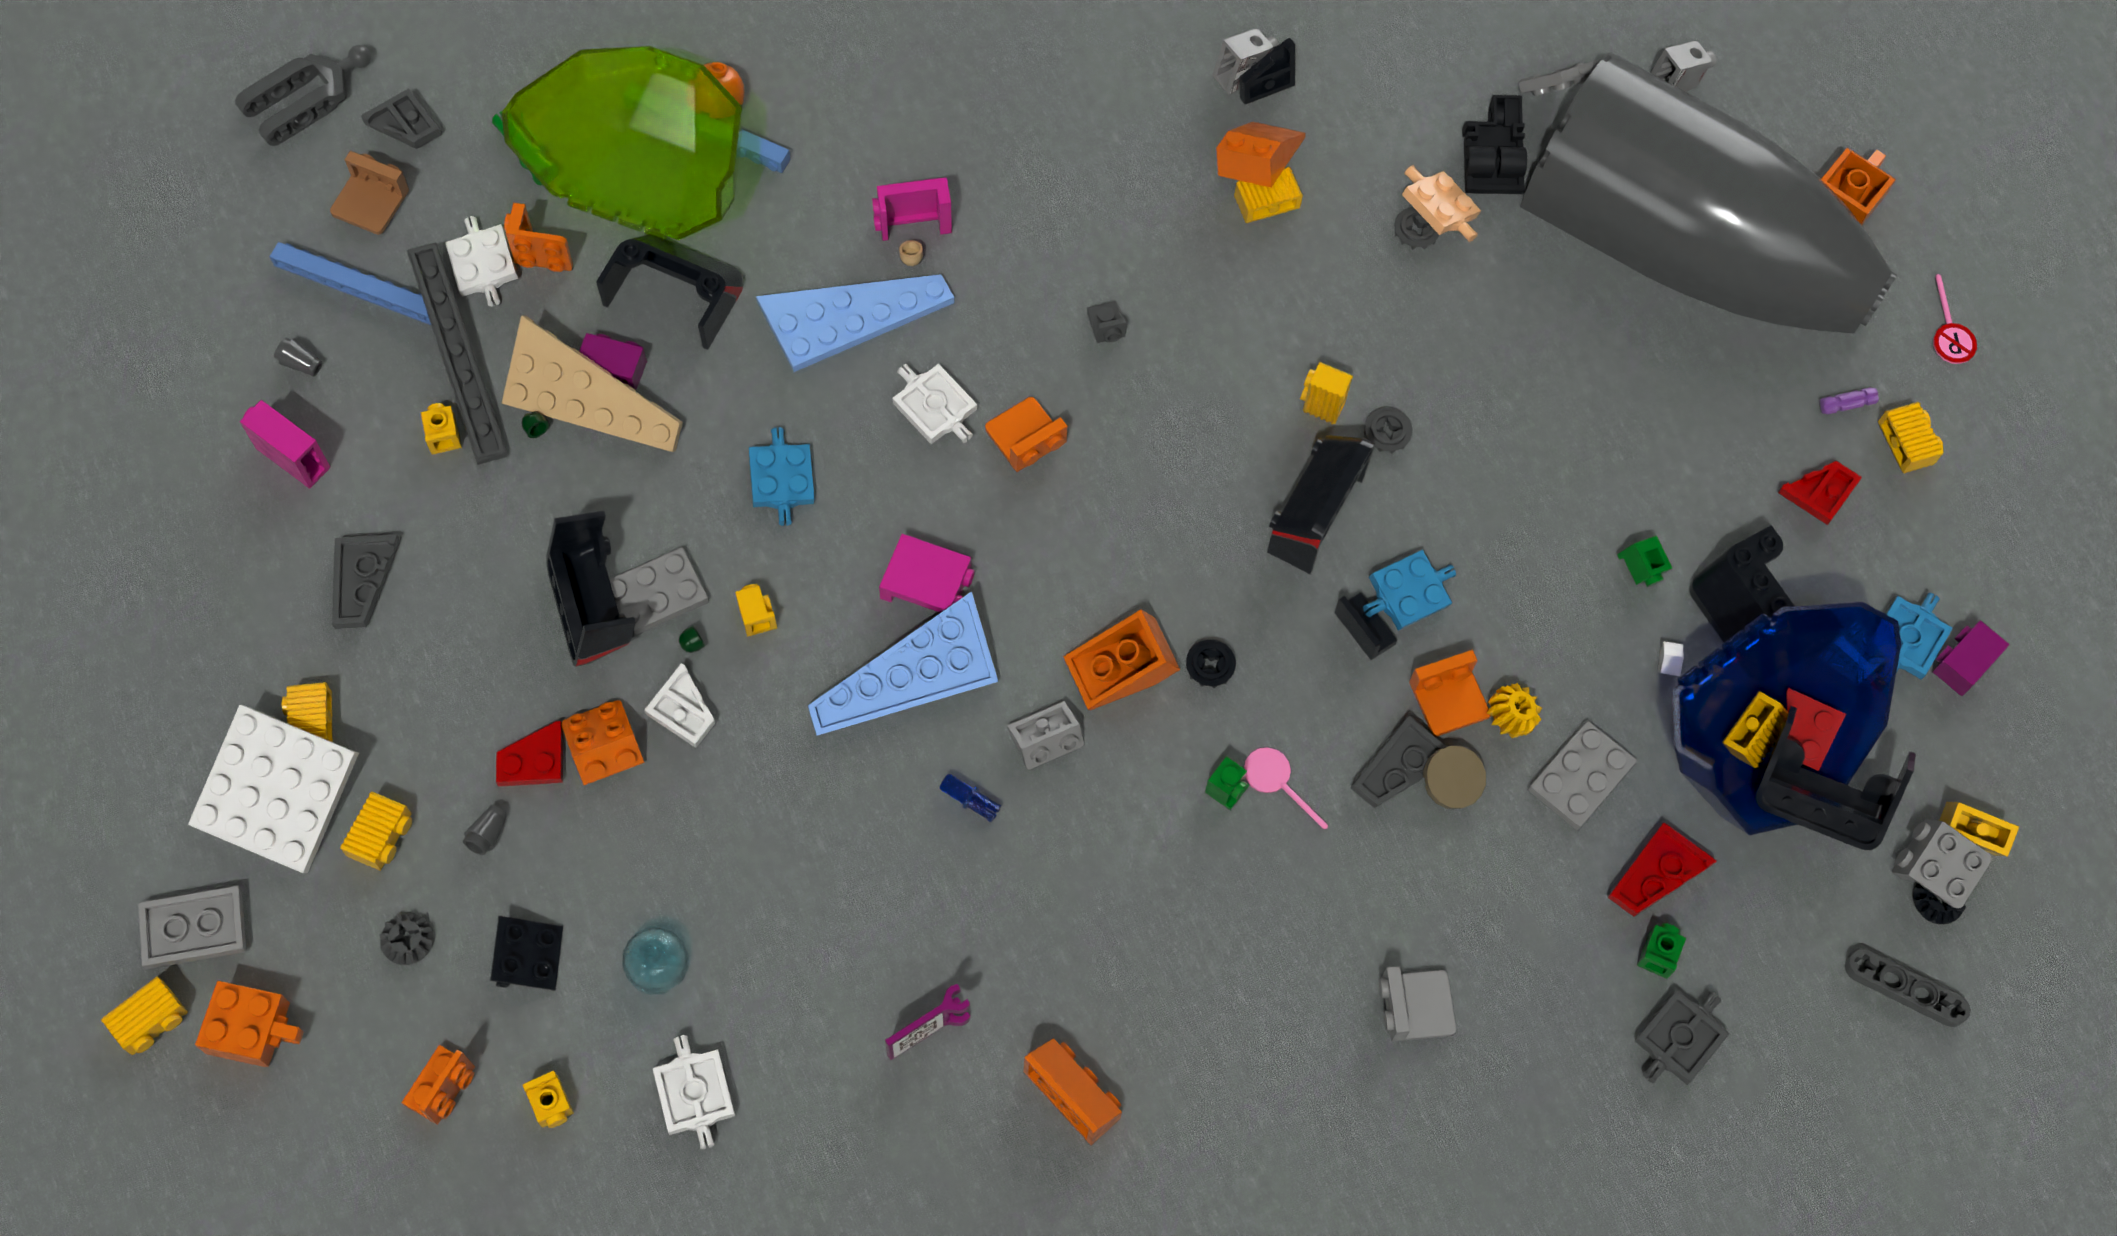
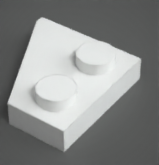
[644,663,715,748]

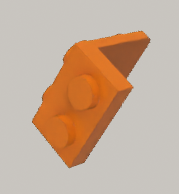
[504,202,573,272]
[985,397,1068,472]
[561,700,645,785]

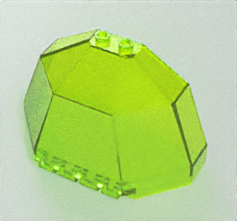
[502,46,742,240]

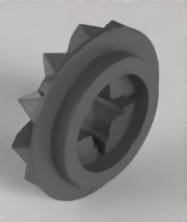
[1394,207,1439,250]
[1364,408,1413,454]
[379,912,434,965]

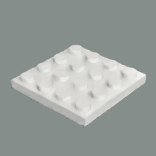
[188,705,359,874]

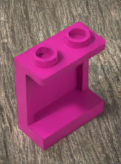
[872,177,952,241]
[879,534,975,613]

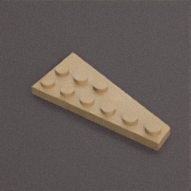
[502,315,683,452]

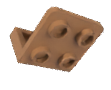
[330,151,409,235]

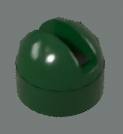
[521,412,549,438]
[679,625,706,653]

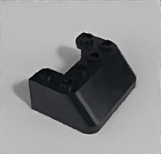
[1689,525,1844,680]

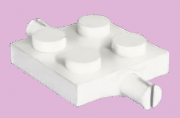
[445,216,519,307]
[892,364,977,444]
[652,1035,735,1149]

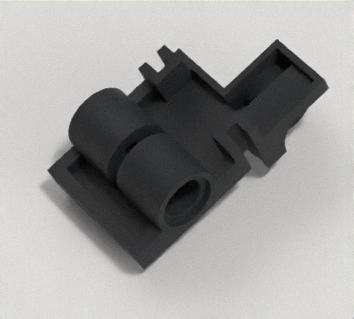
[1462,95,1527,194]

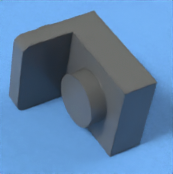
[1087,301,1127,343]

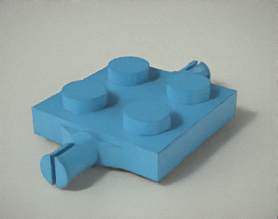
[749,427,814,526]
[1363,550,1456,631]
[1872,593,1953,682]

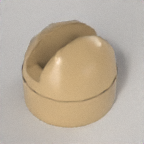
[899,240,923,267]

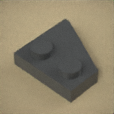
[361,88,441,149]

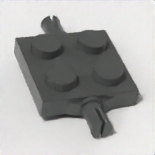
[1635,991,1729,1085]

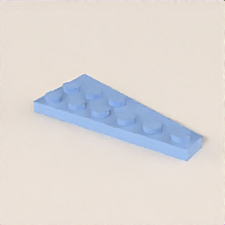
[756,274,954,372]
[808,591,998,736]

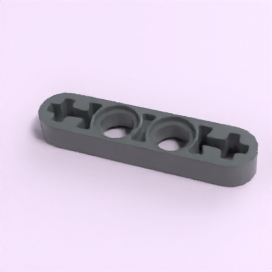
[1845,949,1971,1027]

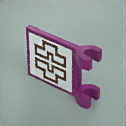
[885,984,970,1060]

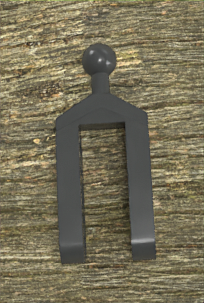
[235,45,371,146]

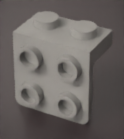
[1892,819,1992,908]
[1379,966,1456,1042]

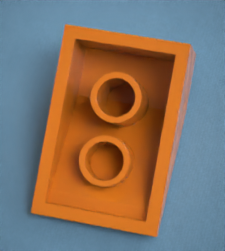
[1216,122,1305,188]
[1063,610,1180,710]

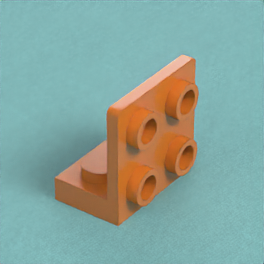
[1409,649,1490,737]
[401,1045,475,1125]

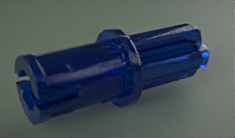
[940,774,1002,823]

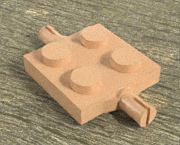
[1402,165,1481,242]

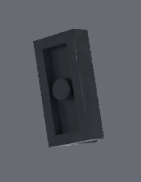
[1334,592,1397,660]

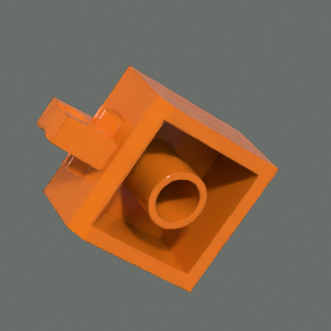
[1821,148,1896,225]
[195,981,304,1067]

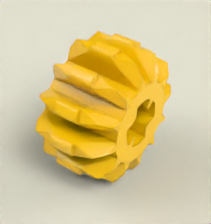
[1487,683,1542,739]

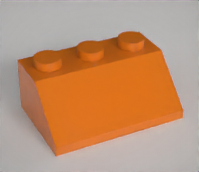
[1023,1038,1122,1146]

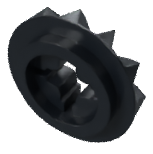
[1186,640,1236,688]
[1913,883,1966,924]

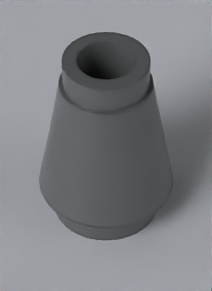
[274,337,323,377]
[463,805,506,855]

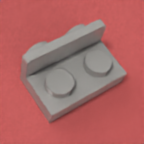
[1007,701,1084,770]

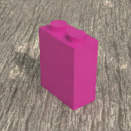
[239,400,330,489]

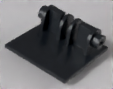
[490,916,563,991]

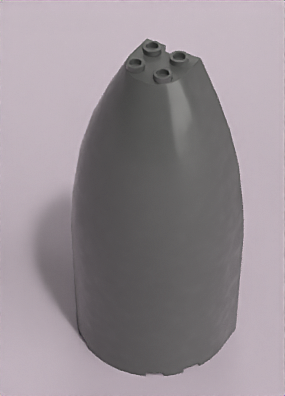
[1520,52,1897,333]

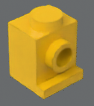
[420,403,462,455]
[735,584,777,637]
[522,1070,574,1128]

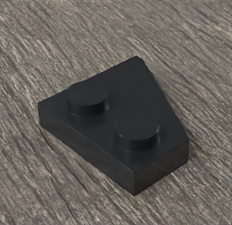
[1239,38,1295,105]

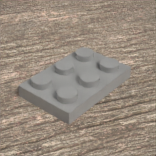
[609,547,709,636]
[1528,721,1638,831]
[138,886,246,969]

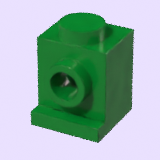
[1617,535,1672,587]
[1205,756,1249,811]
[1637,923,1686,979]

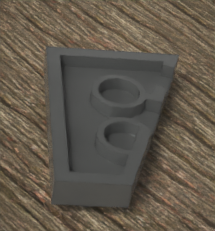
[332,535,400,629]
[1350,716,1446,808]

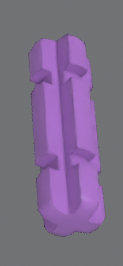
[1820,387,1879,415]

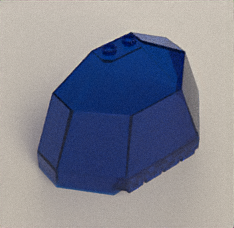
[1672,602,1901,835]

